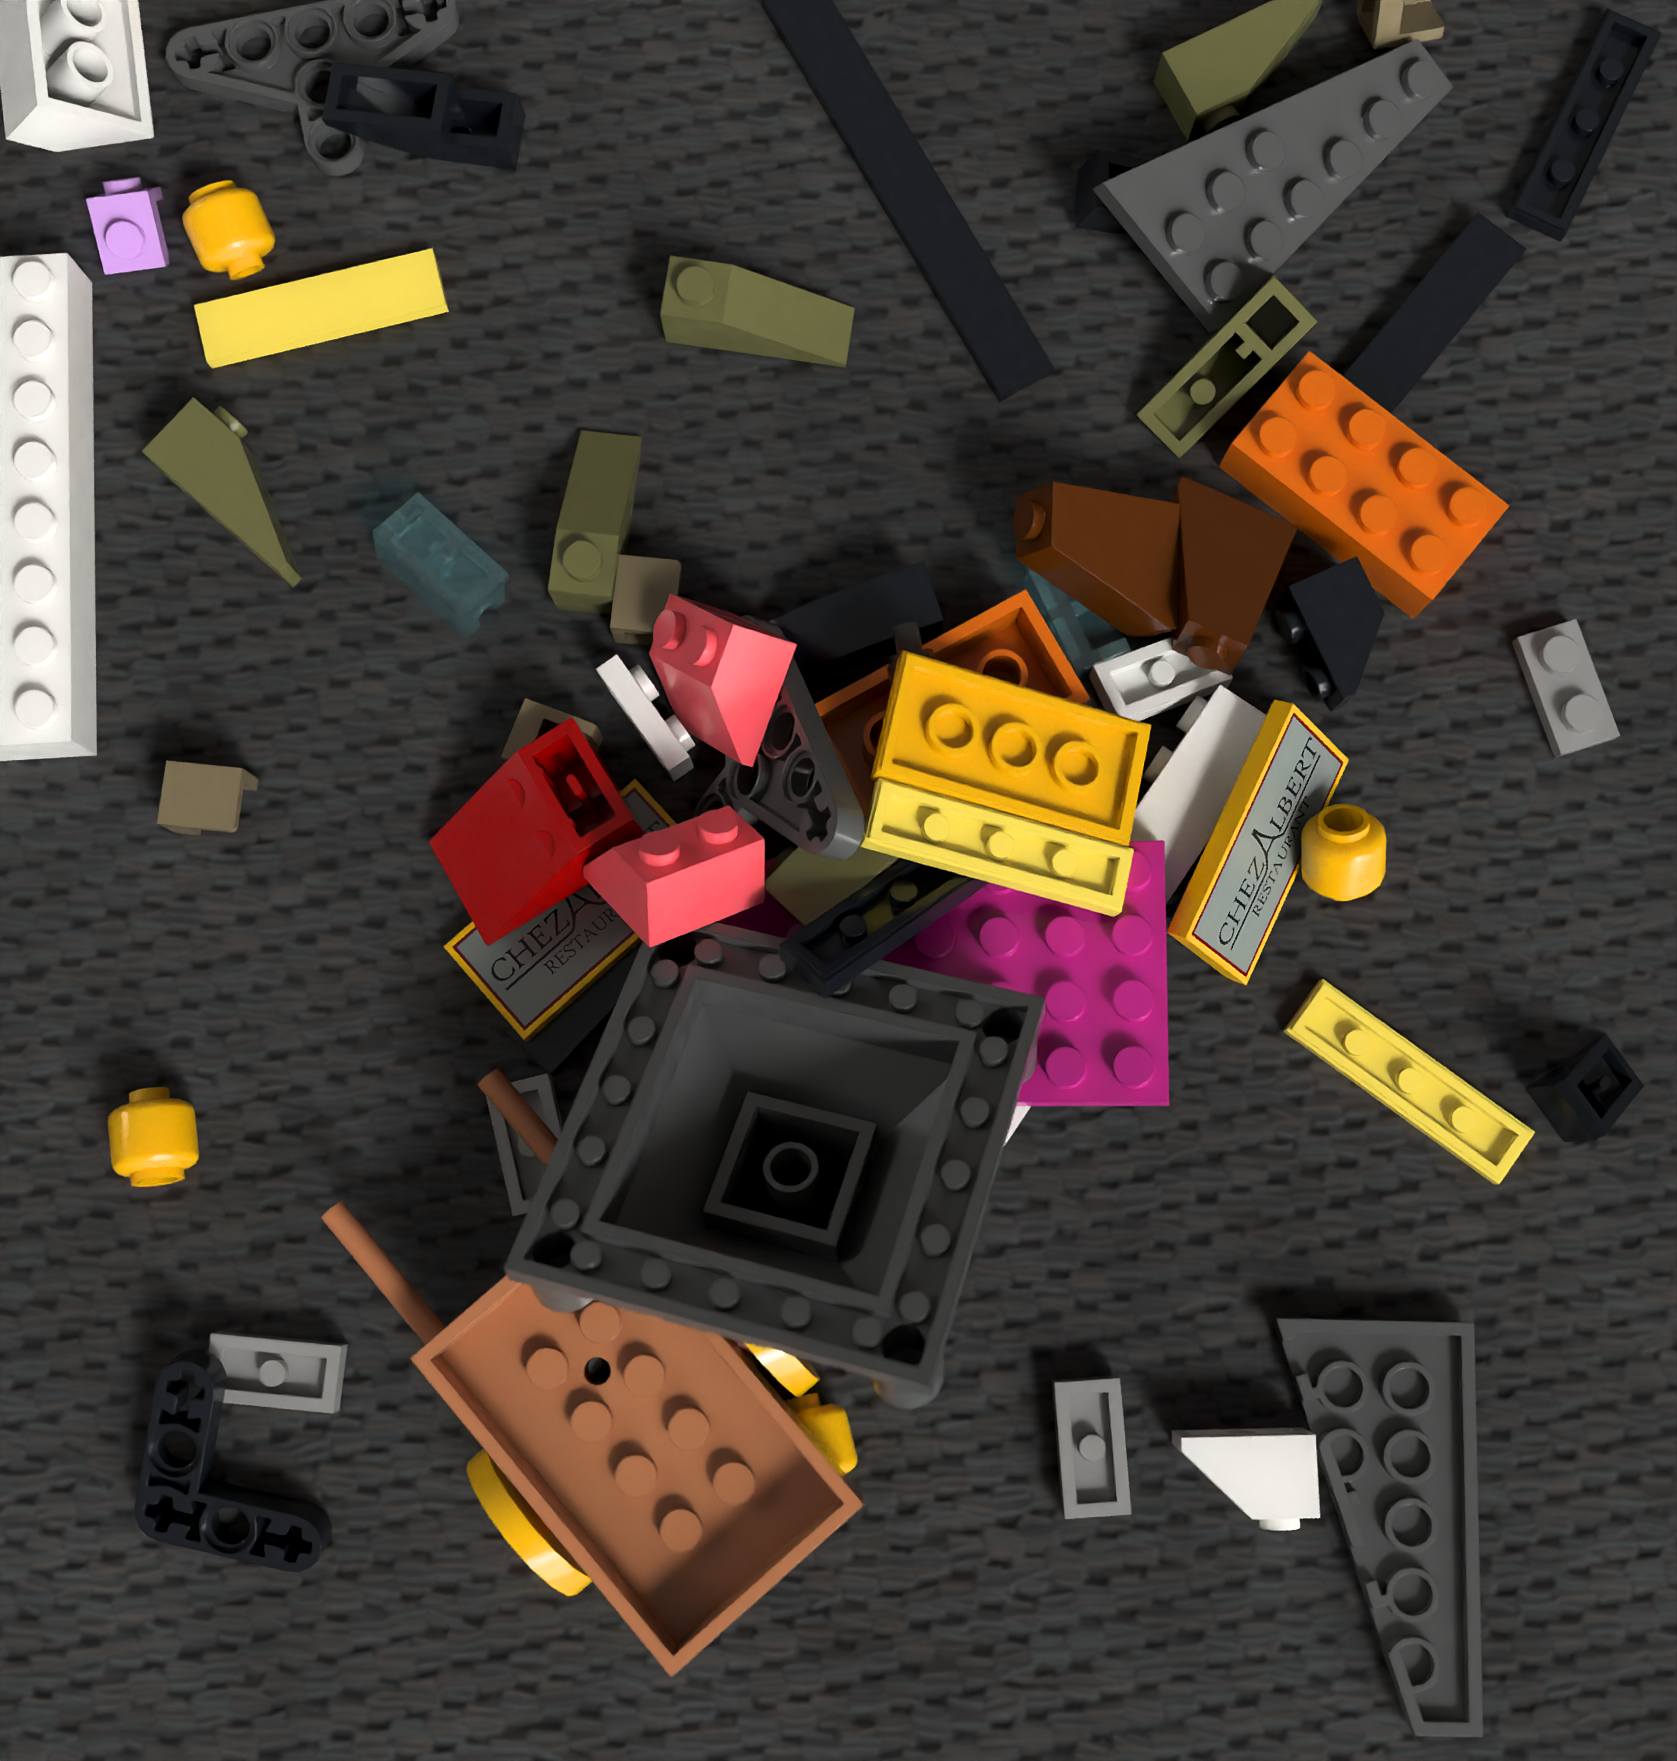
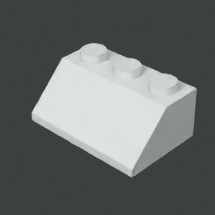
[0,0,154,152]

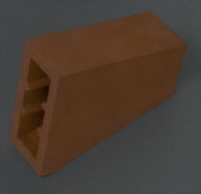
[1170,476,1298,676]
[1013,481,1180,639]

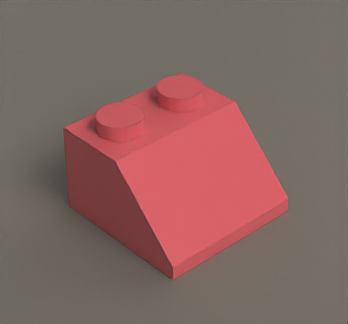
[649,593,797,767]
[583,805,765,948]

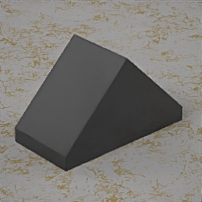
[1526,1033,1644,1142]

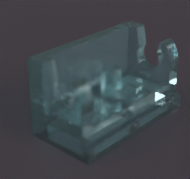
[372,492,509,642]
[1018,563,1131,680]

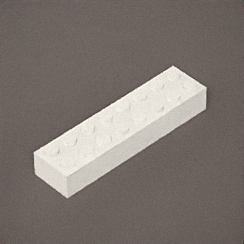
[0,253,97,761]

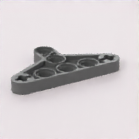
[166,0,460,176]
[693,615,864,861]

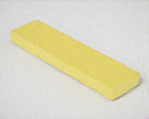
[194,248,449,368]
[860,778,1134,917]
[1283,979,1535,1184]

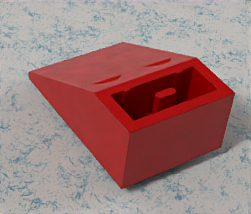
[429,717,646,946]

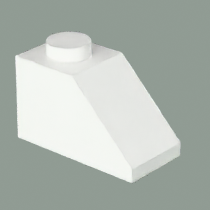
[1172,1427,1320,1530]

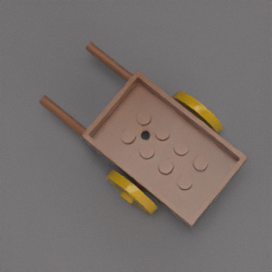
[321,1068,864,1677]

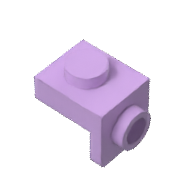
[86,177,169,275]

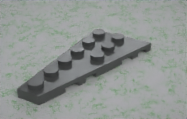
[1092,39,1453,333]
[1271,1317,1483,1737]

